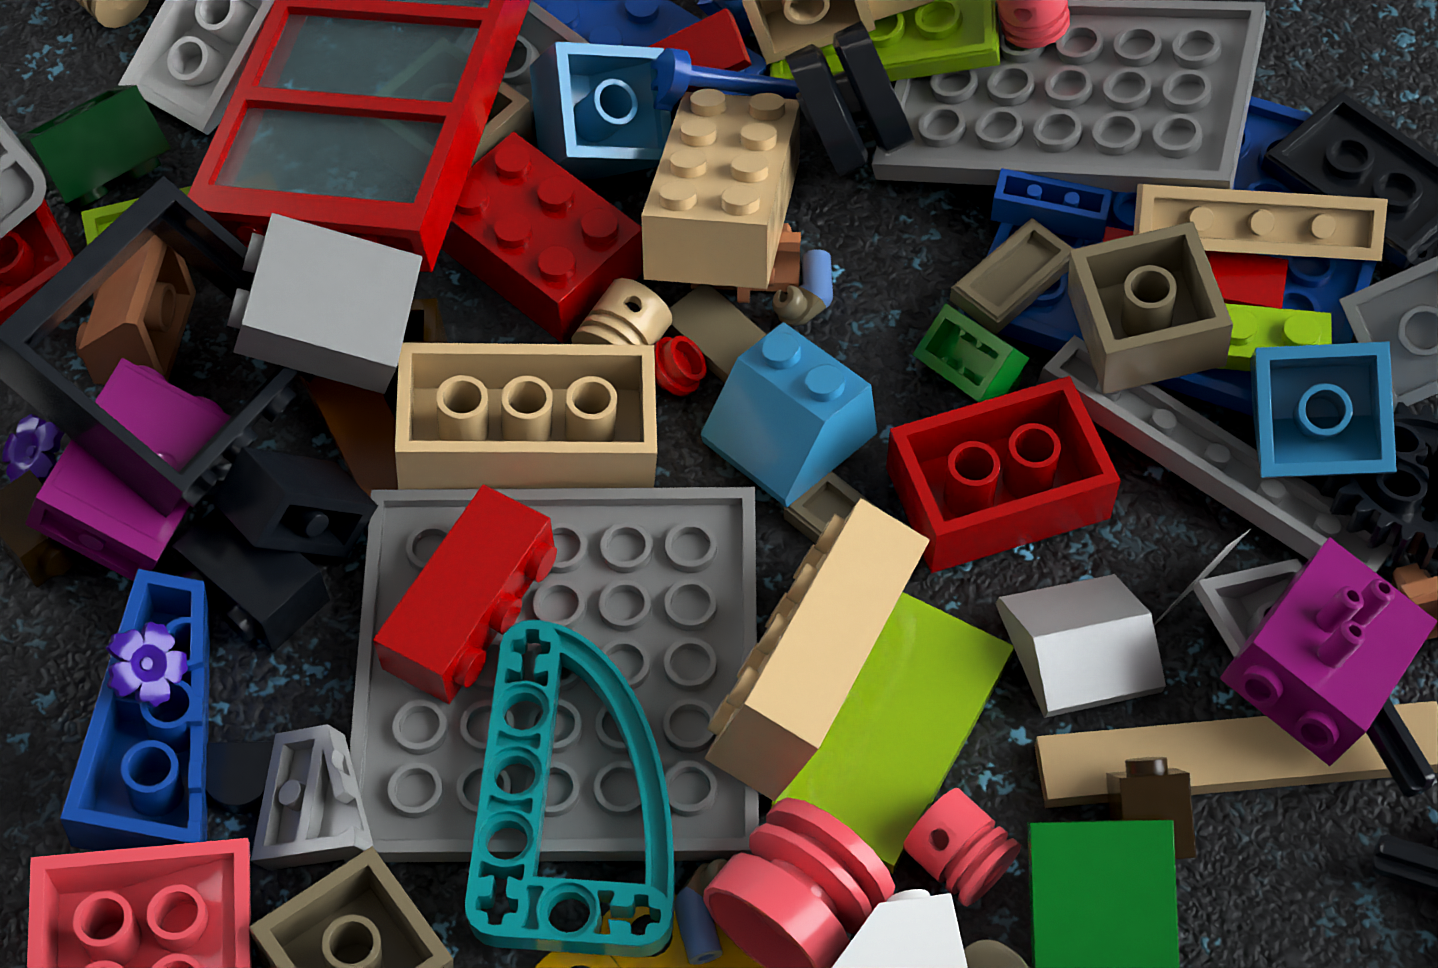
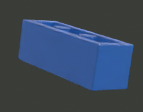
[990,168,1113,242]

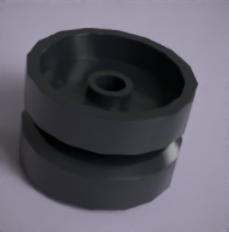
[785,20,915,177]

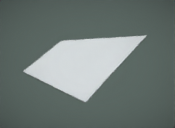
[1154,529,1251,626]

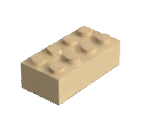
[641,89,800,289]
[395,343,657,490]
[704,498,930,802]

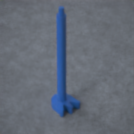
[650,48,800,111]

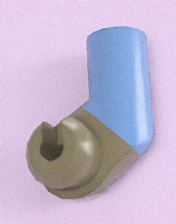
[772,250,833,326]
[674,858,728,965]

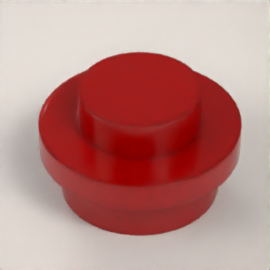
[653,336,707,396]

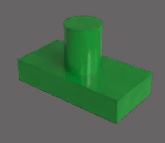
[912,303,1029,402]

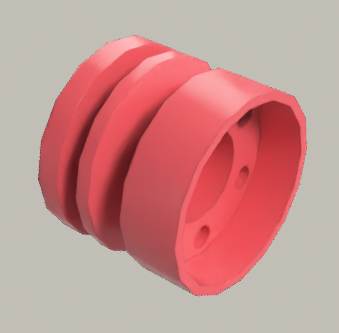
[703,797,895,968]

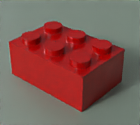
[441,131,643,344]
[886,376,1121,573]

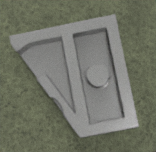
[251,724,374,870]

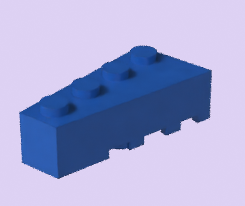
[60,569,210,851]

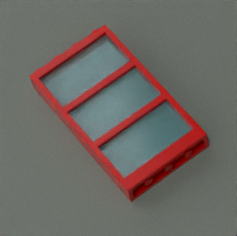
[187,0,531,273]

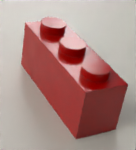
[373,484,557,705]

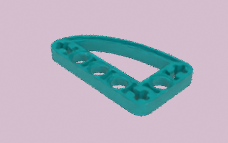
[465,619,675,957]

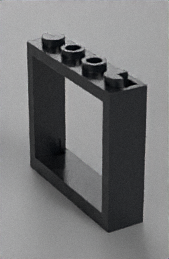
[0,176,317,518]

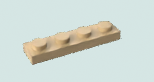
[1133,184,1388,261]

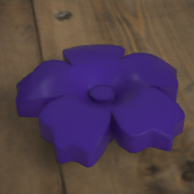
[2,414,65,482]
[106,622,188,708]

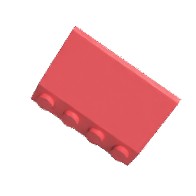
[27,838,252,968]

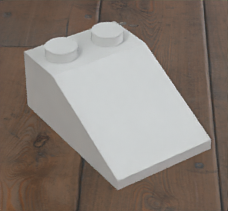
[118,0,312,135]

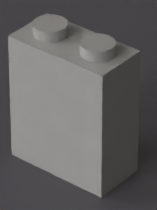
[227,213,423,394]

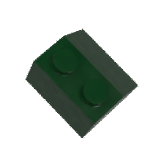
[17,85,171,207]

